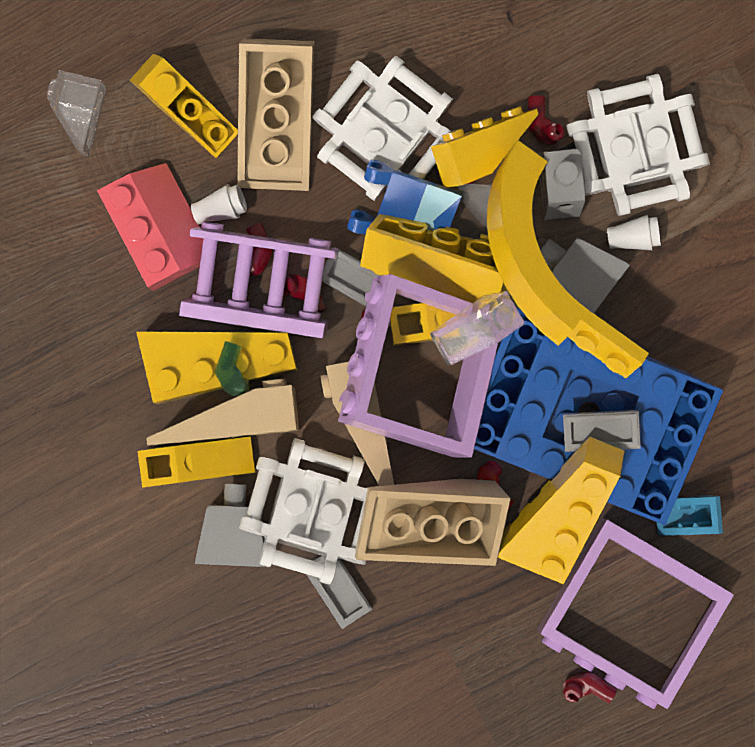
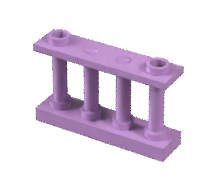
[179,222,339,338]

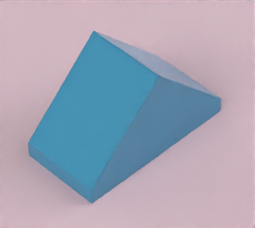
[657,495,723,535]

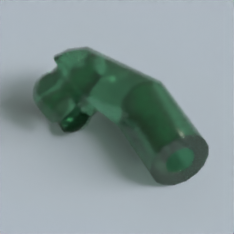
[215,341,250,396]

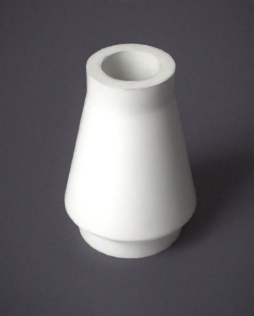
[191,184,247,224]
[607,215,661,250]

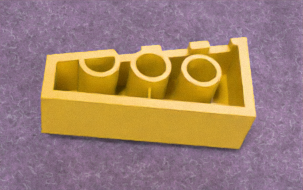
[360,214,508,311]
[136,332,298,404]
[498,437,625,584]

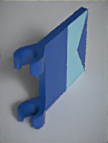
[347,159,462,234]

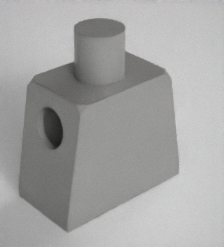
[537,149,585,220]
[540,238,630,313]
[195,484,265,567]

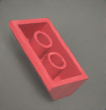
[97,163,216,291]

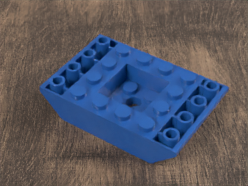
[474,307,723,525]

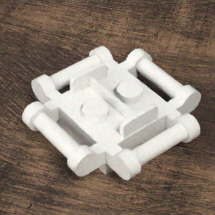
[312,56,453,201]
[566,74,710,216]
[239,438,368,585]

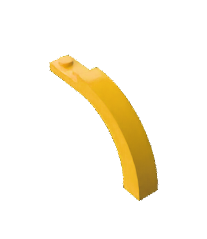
[487,141,649,378]

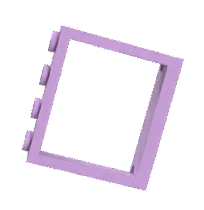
[338,274,504,457]
[537,518,734,709]

